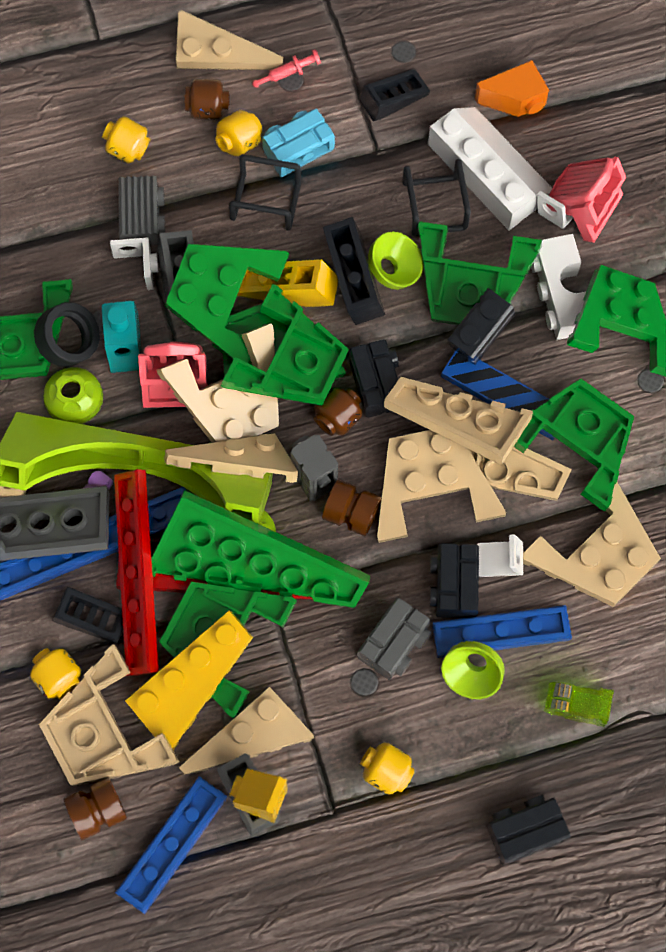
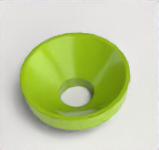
[368,232,423,290]
[44,367,103,424]
[441,641,505,699]

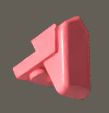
[546,156,626,243]
[138,341,208,408]

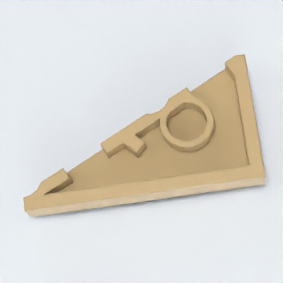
[176,11,283,70]
[164,433,298,483]
[179,687,314,775]

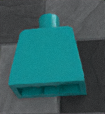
[102,301,142,373]

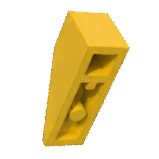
[237,259,338,307]

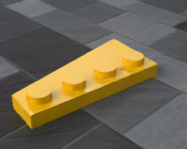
[125,611,253,750]

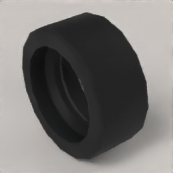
[34,302,100,367]

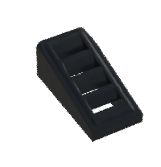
[360,68,430,122]
[52,586,123,644]

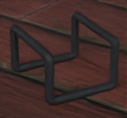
[229,154,301,231]
[402,159,471,237]

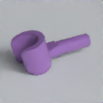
[83,471,113,490]

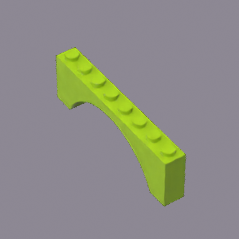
[0,412,273,525]

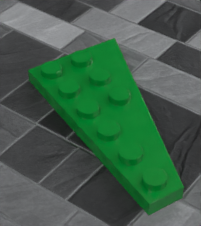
[151,490,370,608]

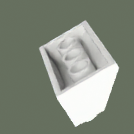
[428,107,552,230]

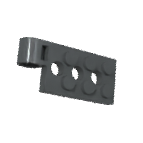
[0,486,110,561]

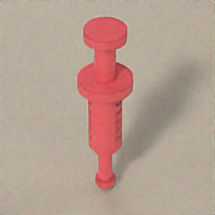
[252,49,321,88]

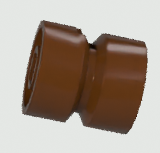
[322,479,382,537]
[63,777,127,841]

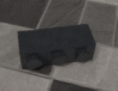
[323,217,386,325]

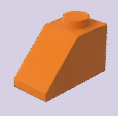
[475,61,549,117]

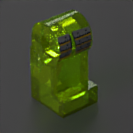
[544,682,614,727]

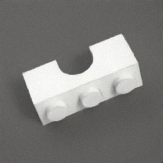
[531,234,586,340]

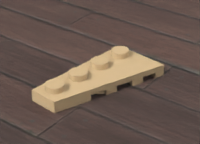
[384,377,533,465]
[469,447,572,501]

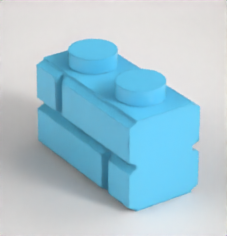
[262,108,335,177]

